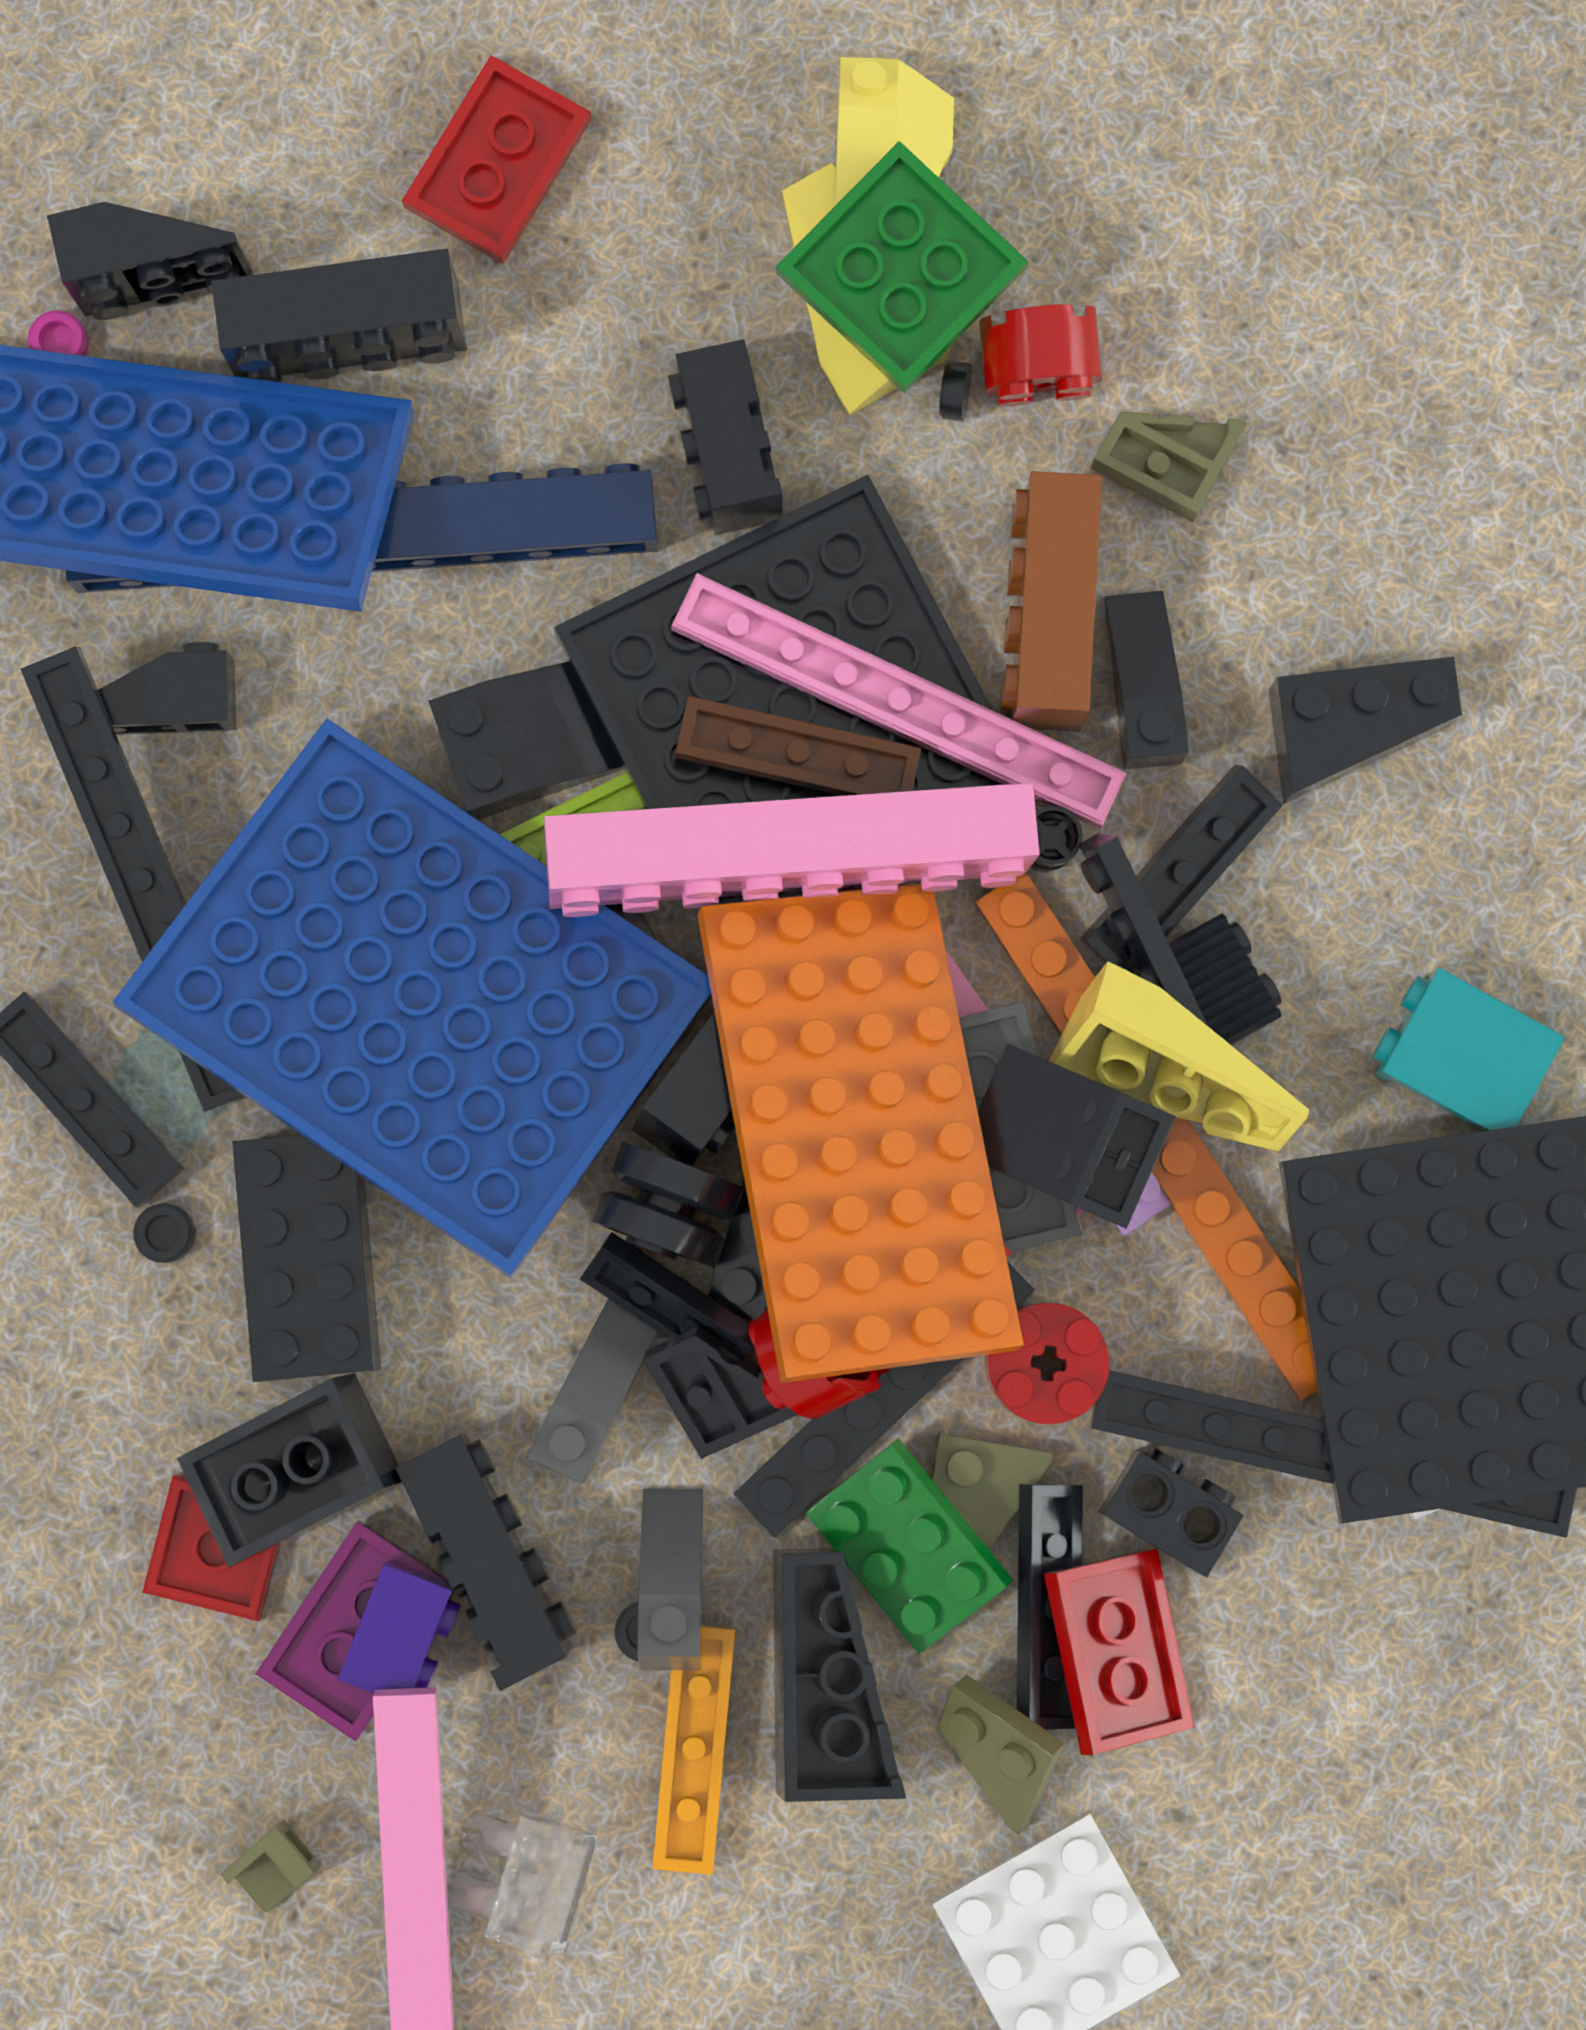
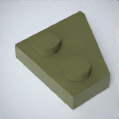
[1090,412,1247,522]
[932,1433,1054,1549]
[937,1674,1065,1835]

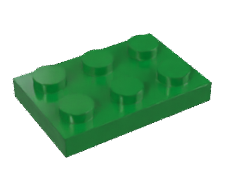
[805,1438,1013,1654]

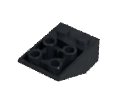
[47,202,254,320]
[978,1043,1176,1229]

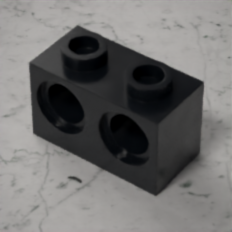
[1098,1447,1244,1578]

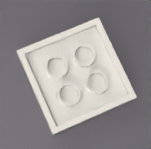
[931,1812,1180,2030]

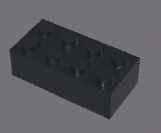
[211,248,467,382]
[232,1135,381,1382]

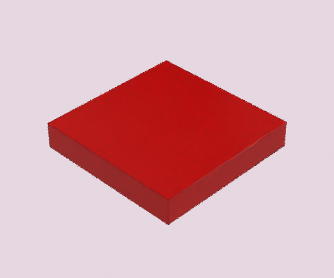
[142,1474,281,1622]

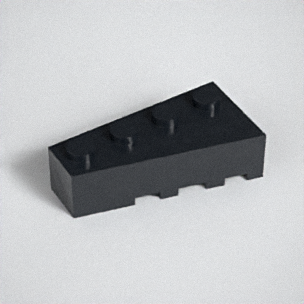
[396,1433,577,1691]
[773,1548,907,1802]

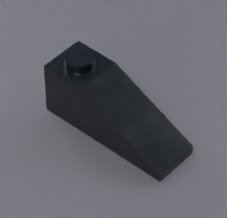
[1104,591,1189,770]
[98,642,236,735]

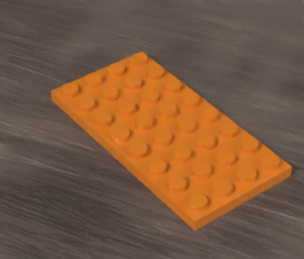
[697,884,1024,1383]

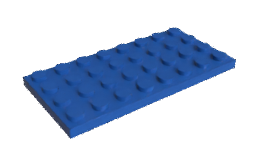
[0,345,414,612]

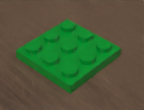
[776,141,1028,394]

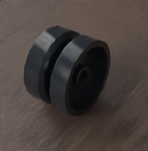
[592,1143,744,1268]

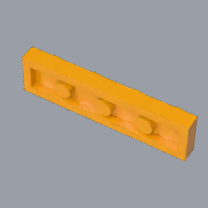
[652,1625,736,1875]

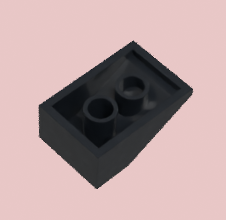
[429,661,625,820]
[177,1373,402,1567]

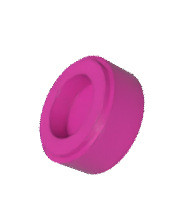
[28,310,89,356]

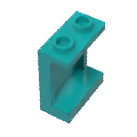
[1372,968,1565,1132]

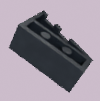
[667,339,783,535]
[1268,656,1462,804]
[632,1012,735,1167]

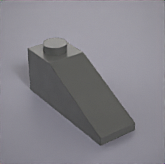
[527,1299,658,1484]
[637,1489,703,1670]

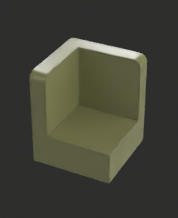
[220,1819,322,1912]

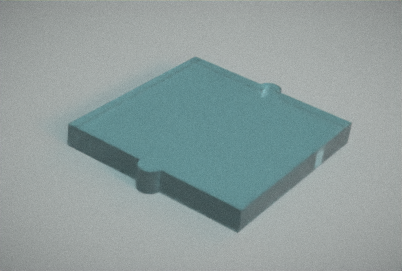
[110,1028,224,1149]

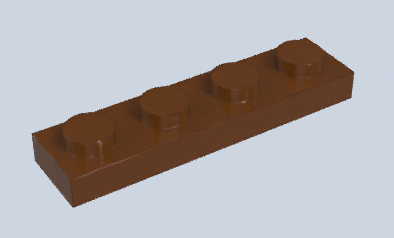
[675,696,921,796]

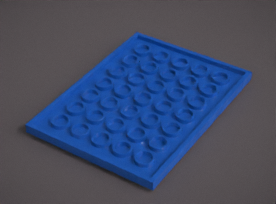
[113,718,712,1279]

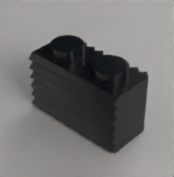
[1169,913,1282,1046]

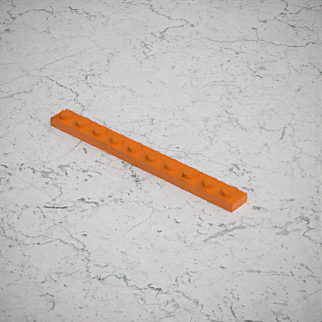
[975,872,1317,1401]

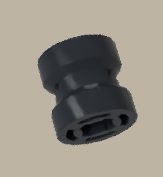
[1030,806,1083,873]

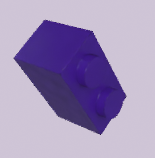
[338,1560,461,1694]

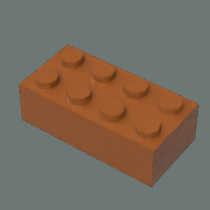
[1000,471,1102,732]

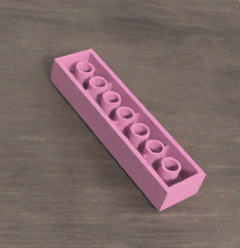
[544,783,1040,917]

